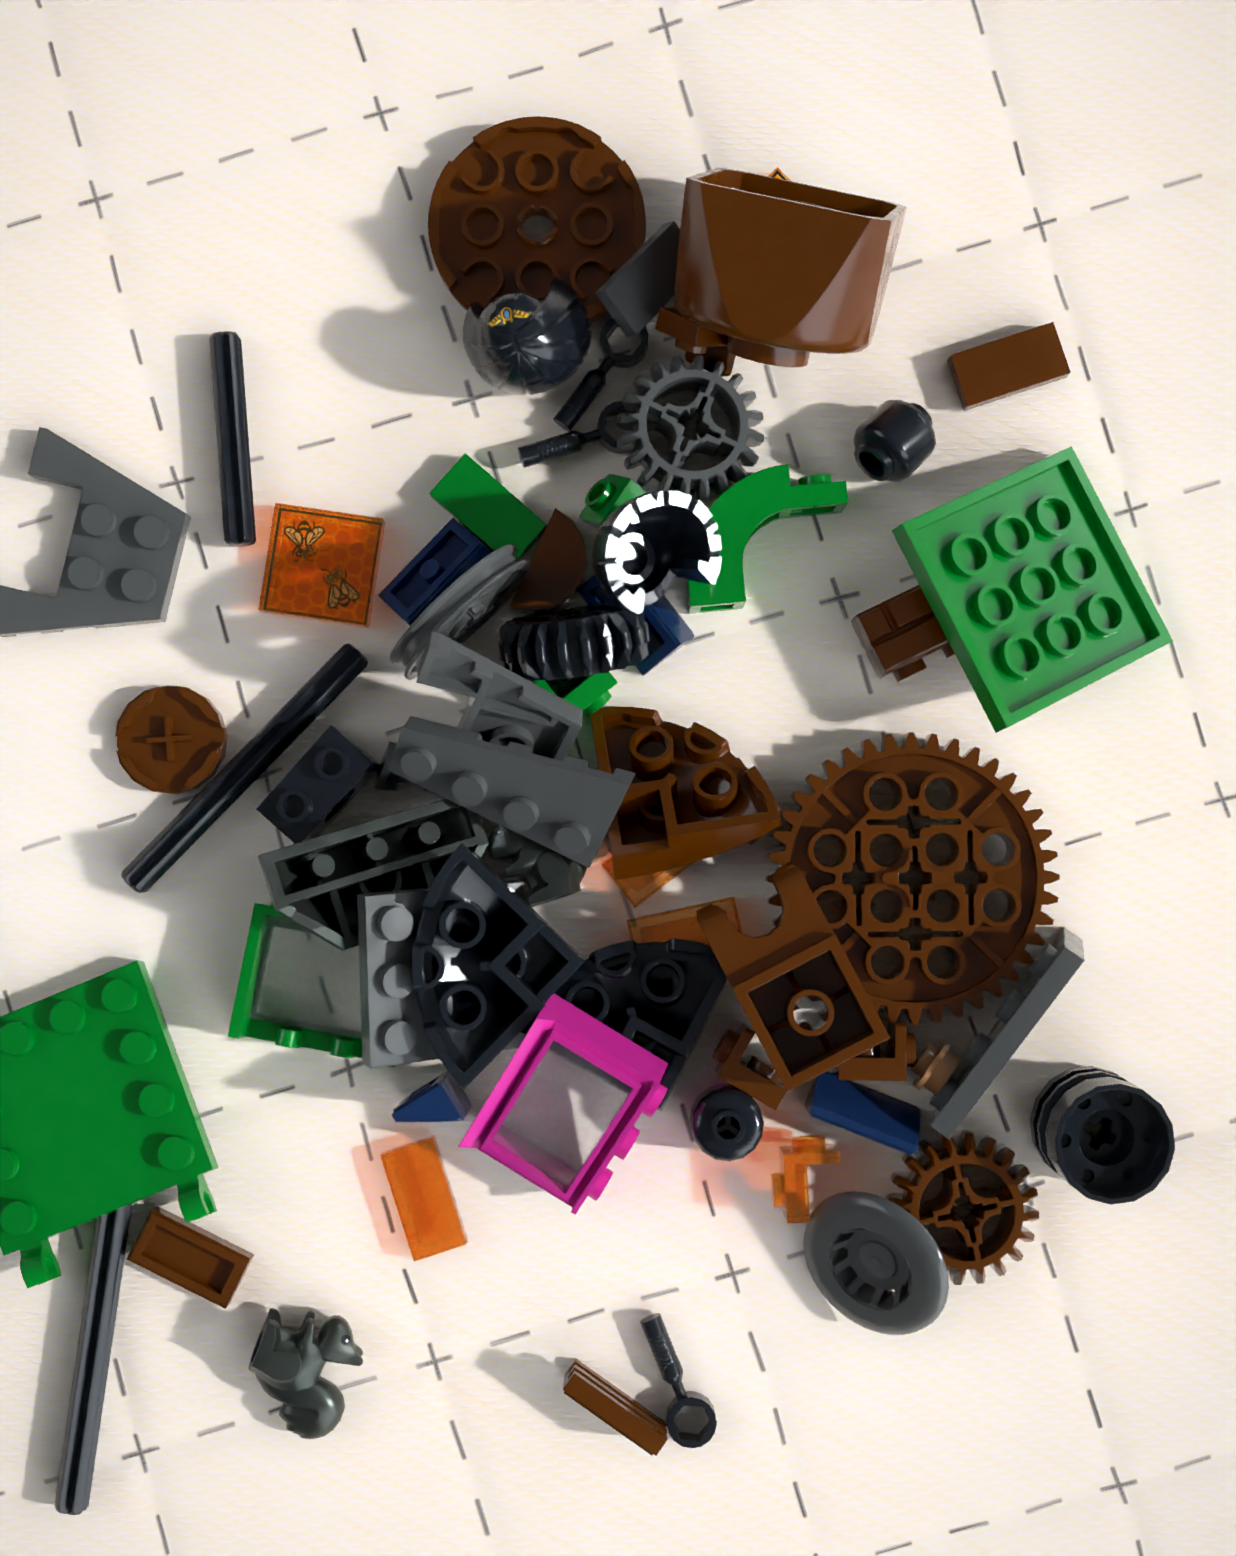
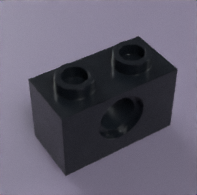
[256,725,380,844]

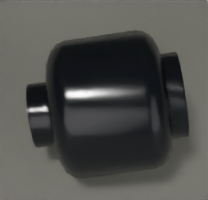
[853,400,936,482]
[689,1083,764,1162]

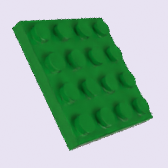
[892,446,1173,733]

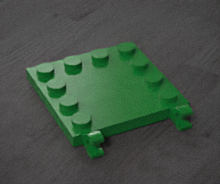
[0,960,219,1288]

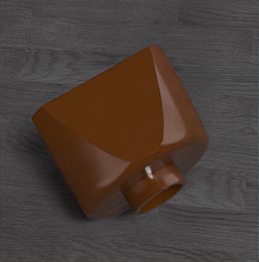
[674,167,907,367]

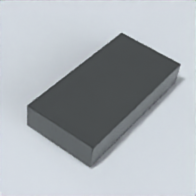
[595,221,680,337]

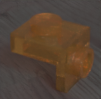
[771,1135,840,1223]

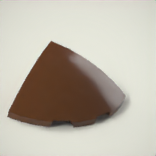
[590,707,781,880]

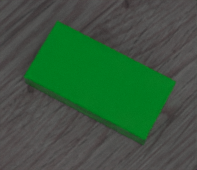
[429,453,547,560]

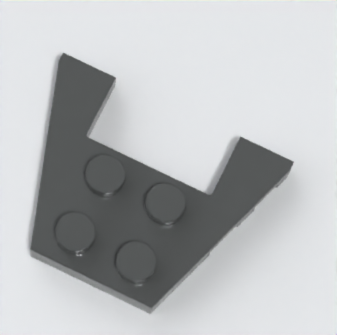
[0,427,191,637]
[375,631,583,792]

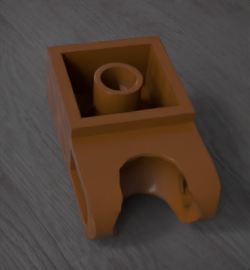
[696,861,890,1092]

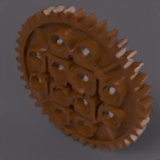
[765,732,1060,1025]

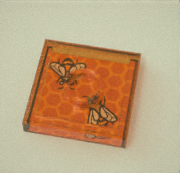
[258,503,385,628]

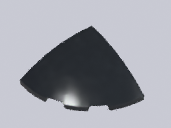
[412,843,585,1089]
[521,938,728,1111]

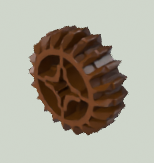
[886,1130,1039,1285]

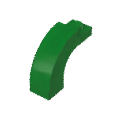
[686,464,848,614]

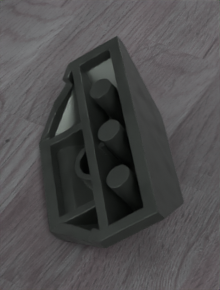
[258,799,489,951]

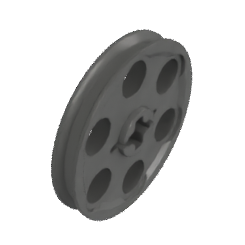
[389,544,531,680]

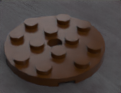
[428,116,646,323]

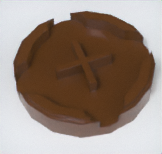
[115,685,228,794]

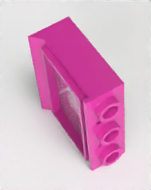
[458,994,668,1215]

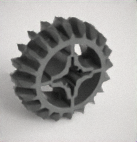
[616,354,764,504]

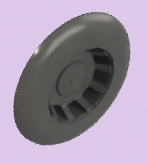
[803,1191,949,1335]

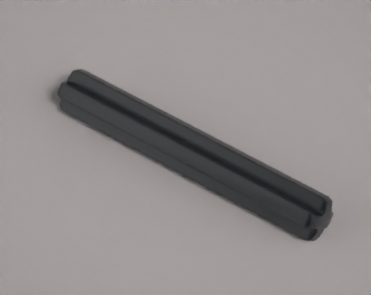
[209,331,256,547]

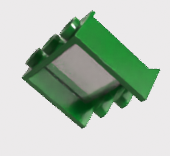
[227,900,400,1067]

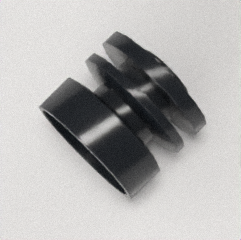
[1030,1066,1175,1205]

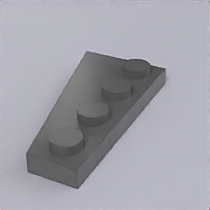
[387,716,636,868]
[929,927,1085,1139]

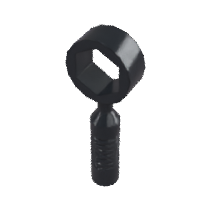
[553,317,649,432]
[517,401,634,468]
[640,1313,717,1448]

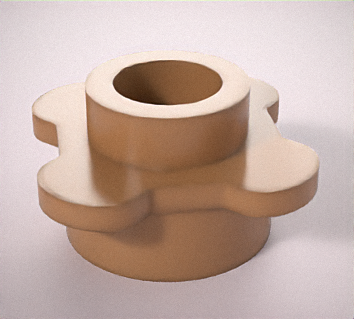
[910,1040,961,1095]

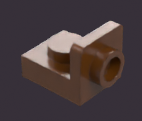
[655,307,736,377]
[832,1020,916,1081]
[712,1023,786,1111]

